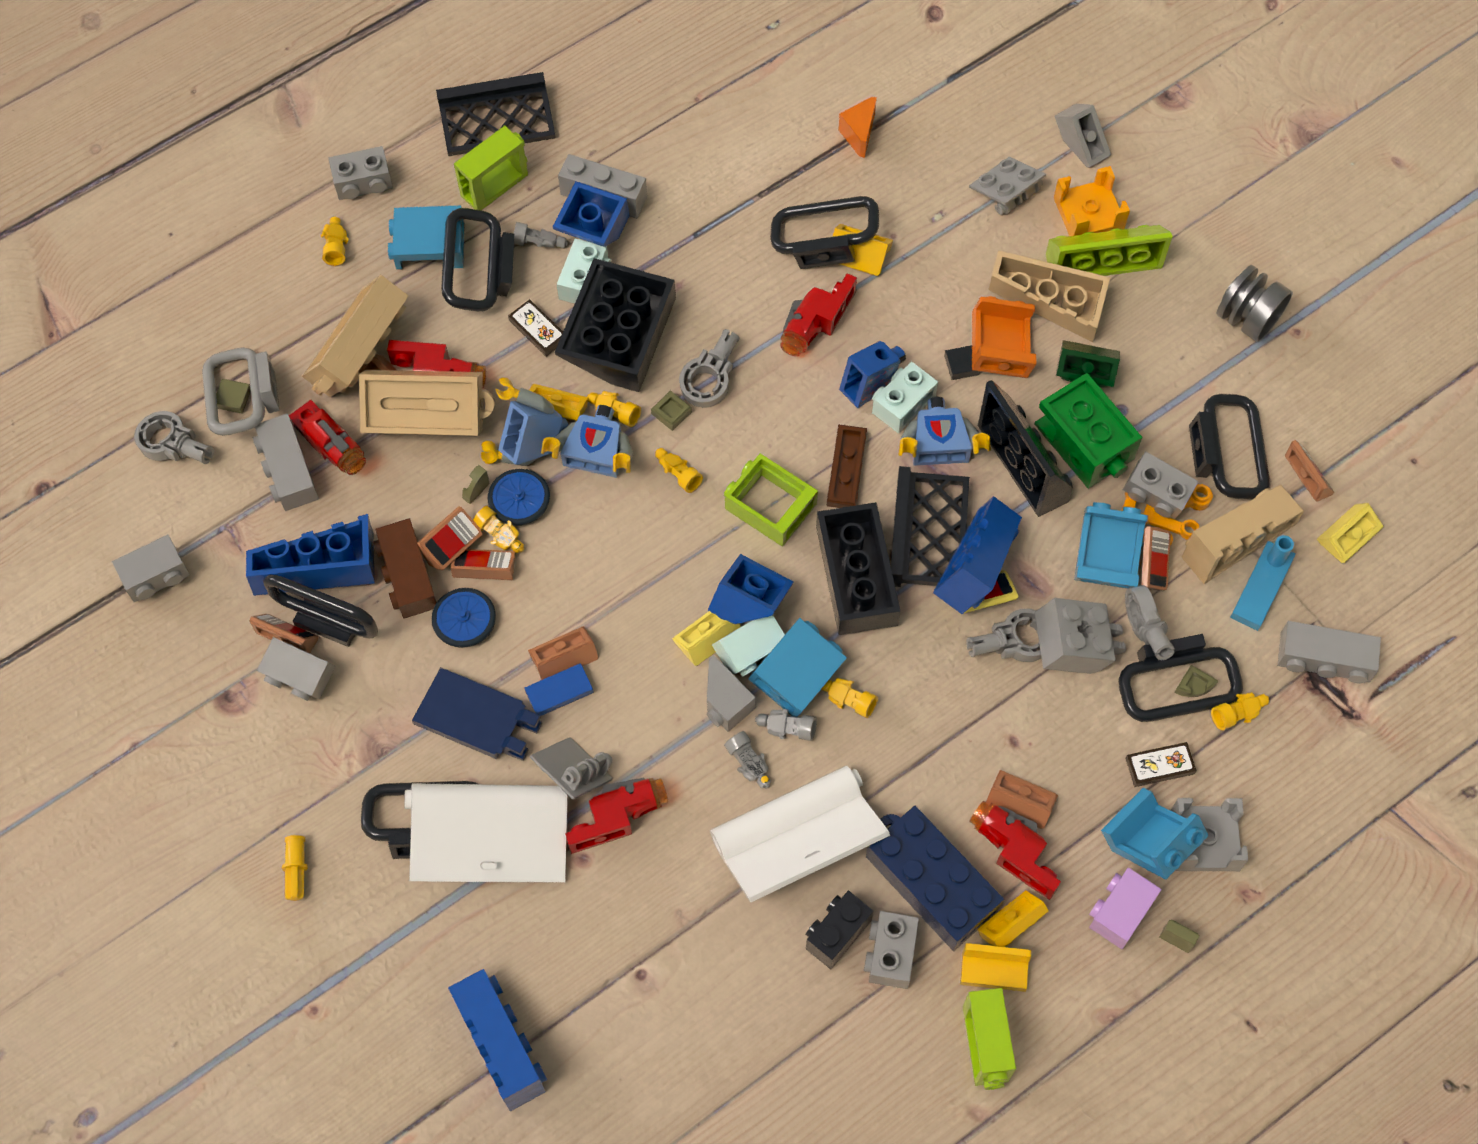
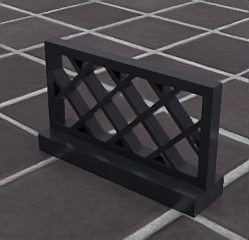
[436,72,556,157]
[891,466,970,587]

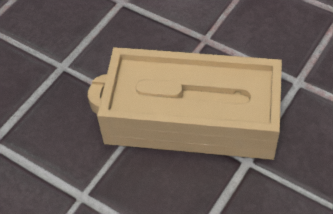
[302,274,408,397]
[359,370,495,436]

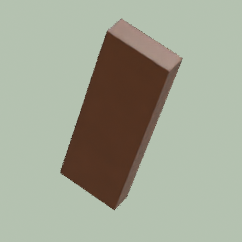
[826,424,867,508]

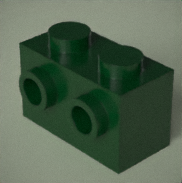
[1056,340,1120,388]

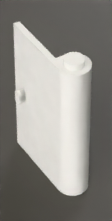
[710,766,890,903]
[404,783,567,882]

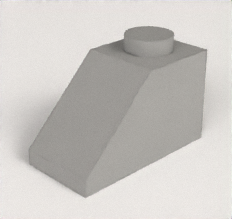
[1054,104,1111,168]
[707,655,756,732]

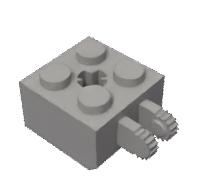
[1035,598,1126,674]

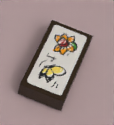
[508,299,563,356]
[1125,742,1197,787]

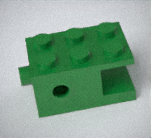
[1034,373,1143,489]

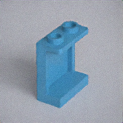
[388,205,465,269]
[1074,502,1148,589]
[748,618,847,717]
[1101,788,1209,880]

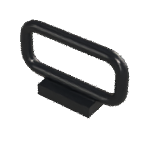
[770,196,879,269]
[441,208,515,312]
[1189,394,1270,499]
[263,574,378,647]
[1118,634,1243,722]
[361,781,478,859]

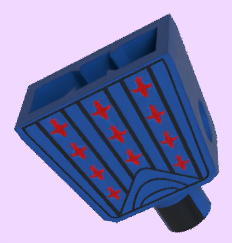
[839,341,906,409]

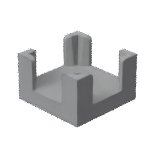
[1171,798,1248,872]

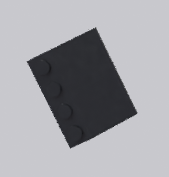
[555,258,676,392]
[977,380,1073,517]

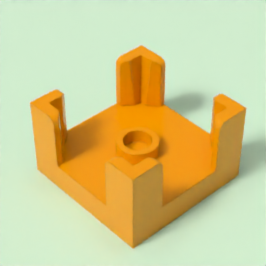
[1054,166,1130,236]

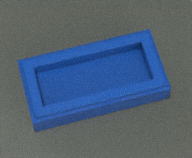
[524,663,594,716]

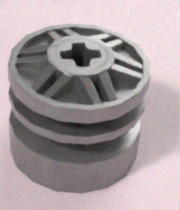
[1216,265,1293,342]

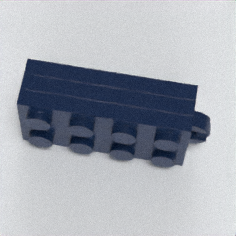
[866,805,1005,952]

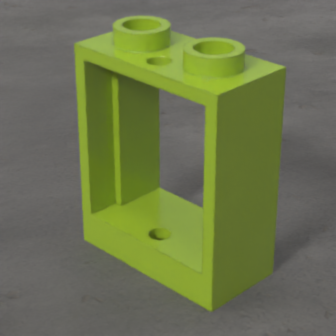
[453,126,528,210]
[724,453,818,547]
[963,988,1016,1090]

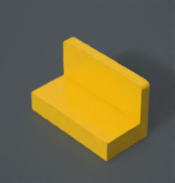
[832,224,893,276]
[960,943,1032,992]

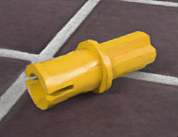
[282,835,308,901]

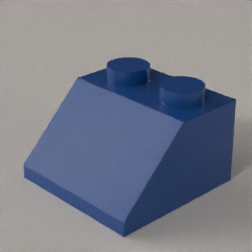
[553,181,630,247]
[708,554,794,624]

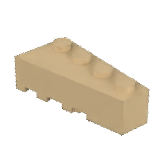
[989,250,1110,342]
[1182,484,1304,584]

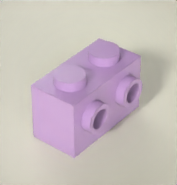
[1089,867,1162,949]

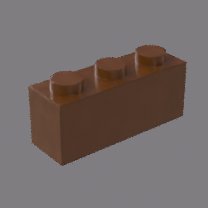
[373,518,437,619]

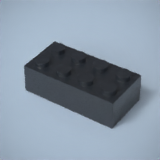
[816,502,901,635]

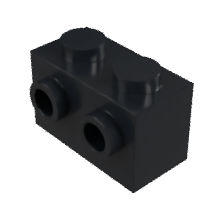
[805,890,874,970]

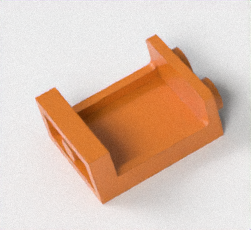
[972,296,1037,378]

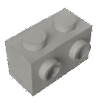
[328,146,393,200]
[1122,452,1198,519]
[112,535,190,602]
[257,637,336,701]
[864,911,919,989]

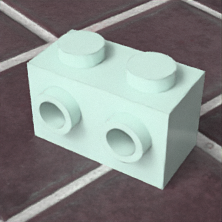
[557,238,611,304]
[872,361,938,434]
[712,616,785,677]

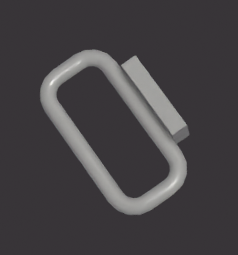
[202,347,280,436]

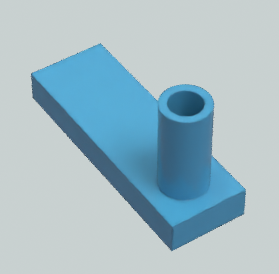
[1230,535,1296,631]

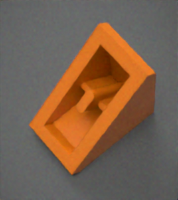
[838,97,877,158]

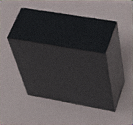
[944,345,980,380]

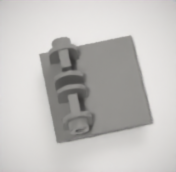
[969,157,1046,215]
[530,737,613,800]

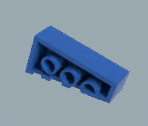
[933,496,1022,614]
[246,514,375,596]
[448,969,547,1112]

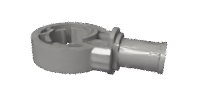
[679,329,740,408]
[134,411,214,464]
[1125,585,1175,660]
[966,609,1042,662]

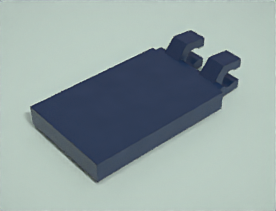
[412,667,542,761]

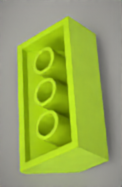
[1045,225,1173,276]

